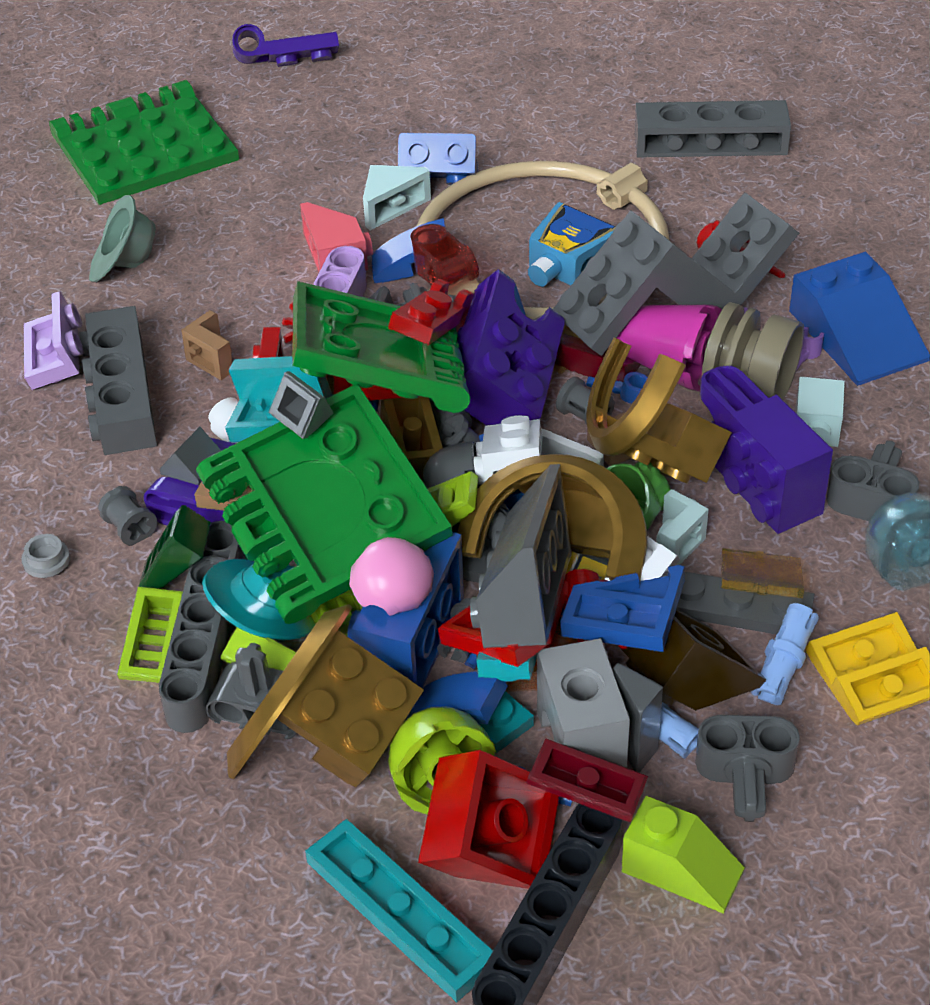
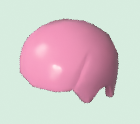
[349,537,434,616]

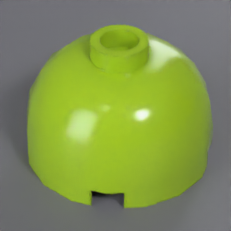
[388,706,496,815]

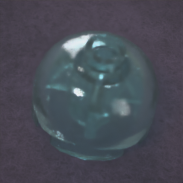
[865,492,930,590]

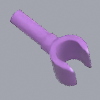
[796,327,824,371]

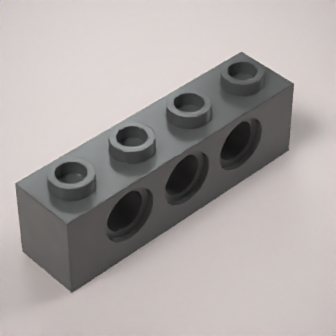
[634,100,791,158]
[79,306,157,455]

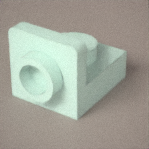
[656,489,709,565]

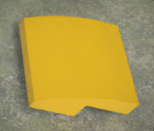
[805,612,930,726]

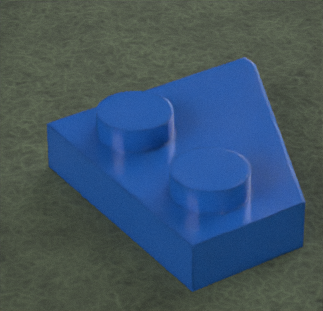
[560,565,685,652]

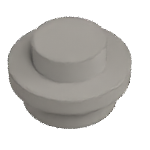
[21,534,70,578]

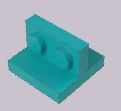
[225,356,333,442]

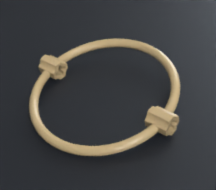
[417,161,669,320]

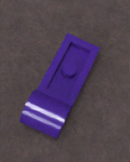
[232,24,339,67]

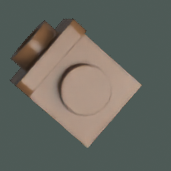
[181,310,232,381]

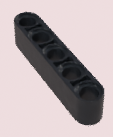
[472,804,623,1005]

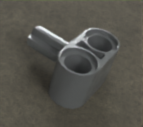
[826,440,920,528]
[206,643,296,740]
[695,715,800,822]

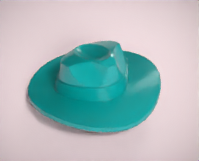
[202,559,316,640]

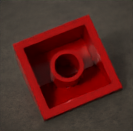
[418,750,559,889]

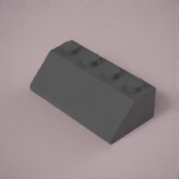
[470,464,572,648]

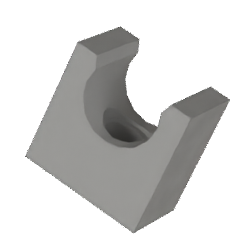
[537,638,630,768]

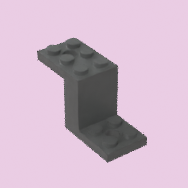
[553,192,800,356]

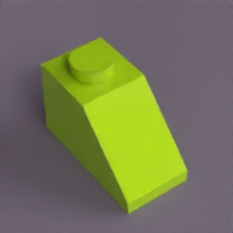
[622,796,745,914]

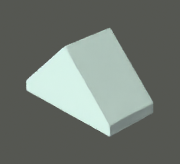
[363,165,431,230]

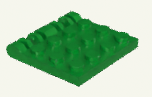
[49,80,239,205]
[292,281,470,413]
[196,383,453,624]

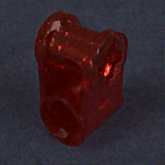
[410,224,479,286]

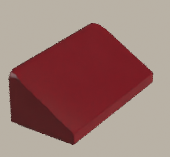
[554,334,641,382]
[526,738,648,823]

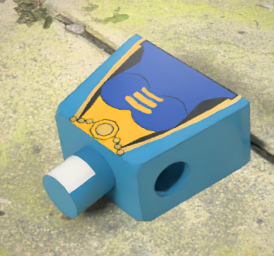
[528,202,616,287]

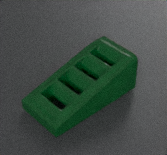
[139,505,211,589]

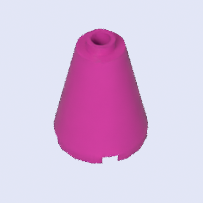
[616,304,722,392]

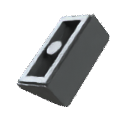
[613,663,663,773]

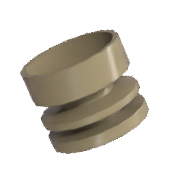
[701,302,804,400]

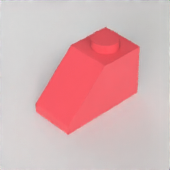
[300,202,373,272]

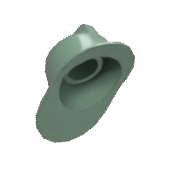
[89,195,156,282]

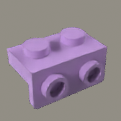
[24,291,83,390]

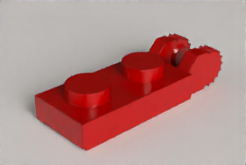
[388,279,474,345]

